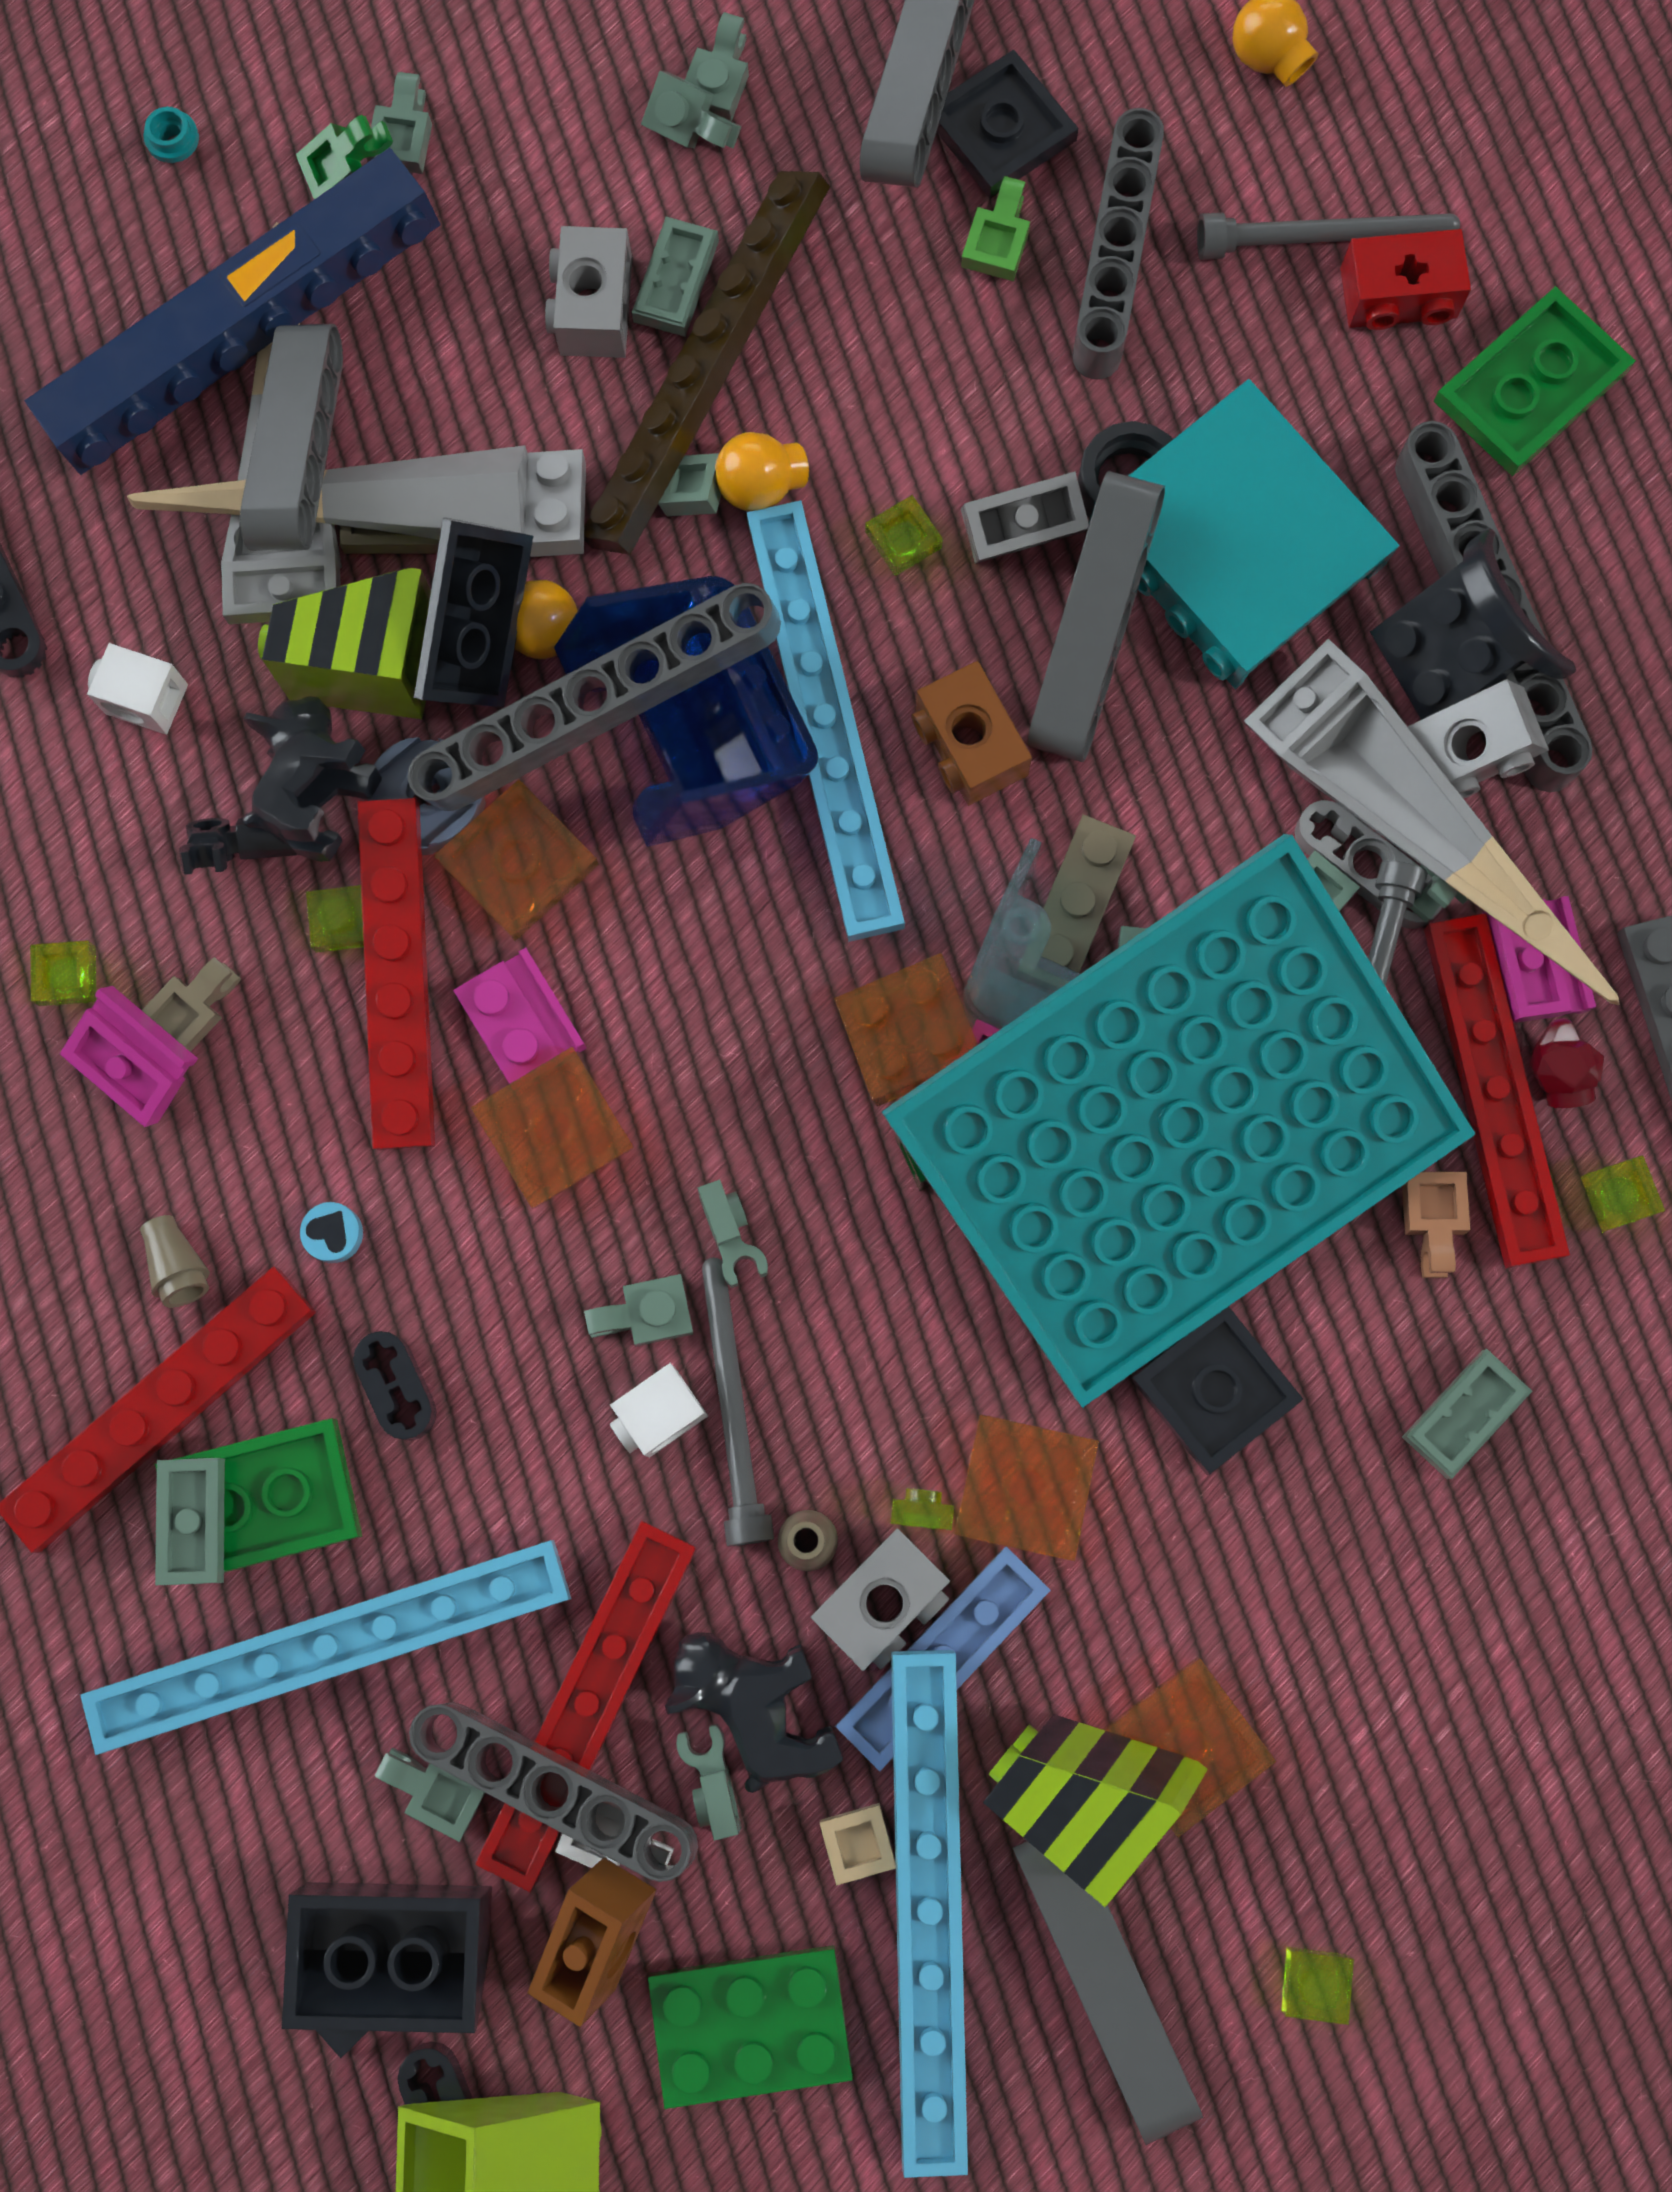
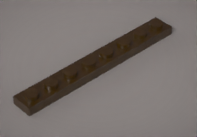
[584,171,830,555]

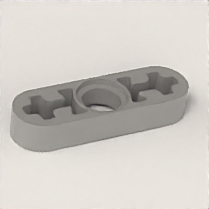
[1295,800,1442,929]

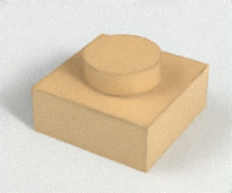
[820,1803,896,1886]

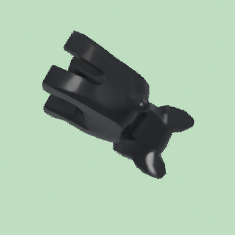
[242,696,382,862]
[665,1632,843,1793]

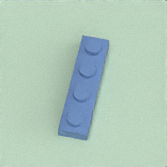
[835,1546,1051,1771]

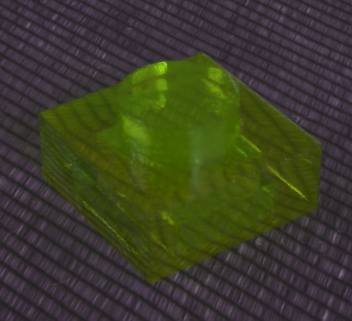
[865,494,943,576]
[306,885,364,953]
[30,940,97,1006]
[1581,1155,1665,1233]
[890,1488,954,1531]
[1281,1947,1354,2025]

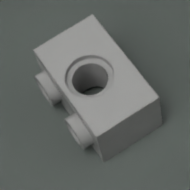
[545,226,632,358]
[961,472,1089,564]
[1408,679,1549,799]
[810,1528,950,1671]

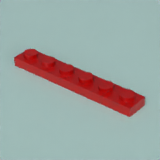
[357,798,435,1150]
[1424,913,1570,1269]
[0,1266,317,1553]
[475,1521,698,1893]

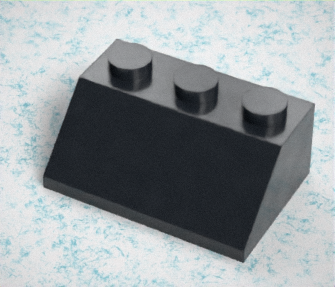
[414,517,534,708]
[282,1882,492,2033]

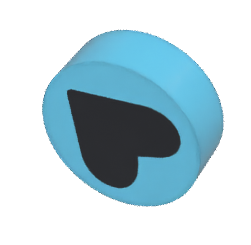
[300,1202,363,1263]

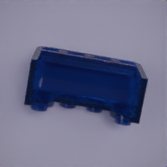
[554,576,818,847]

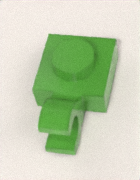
[961,176,1030,282]

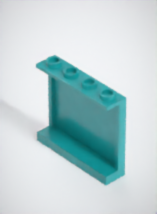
[1089,379,1400,690]

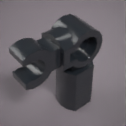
[179,818,298,875]

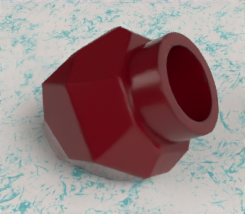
[1530,1018,1604,1108]

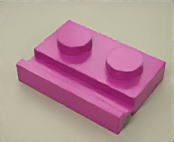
[1482,896,1596,1023]
[453,947,587,1091]
[60,986,198,1127]

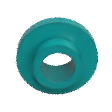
[143,106,199,163]

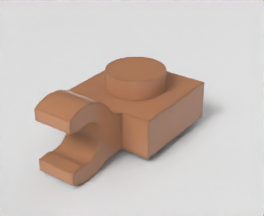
[1402,1172,1470,1278]

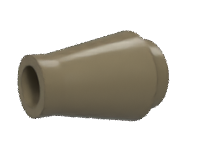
[140,1215,210,1308]
[778,1510,838,1572]

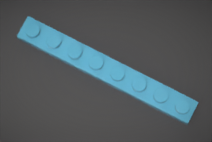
[747,500,905,942]
[80,1540,572,1755]
[891,1650,968,2178]

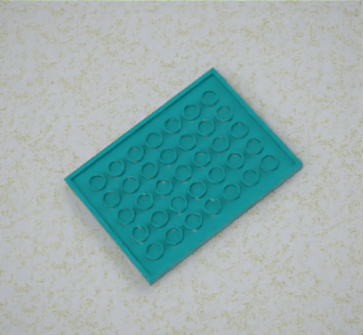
[881,834,1475,1408]

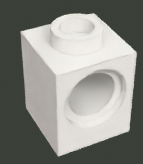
[87,643,188,735]
[610,1363,708,1458]

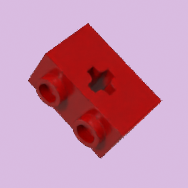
[1340,229,1471,330]

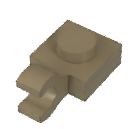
[142,957,241,1052]

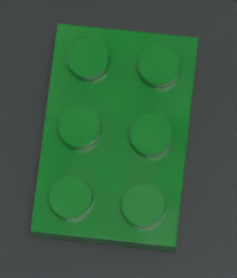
[1433,286,1636,477]
[155,1418,363,1573]
[648,1945,853,2109]

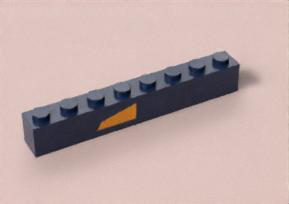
[24,147,441,475]

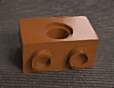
[911,660,1032,806]
[527,1857,657,2027]

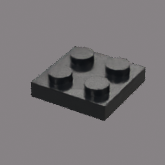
[936,49,1079,199]
[1131,1306,1304,1475]

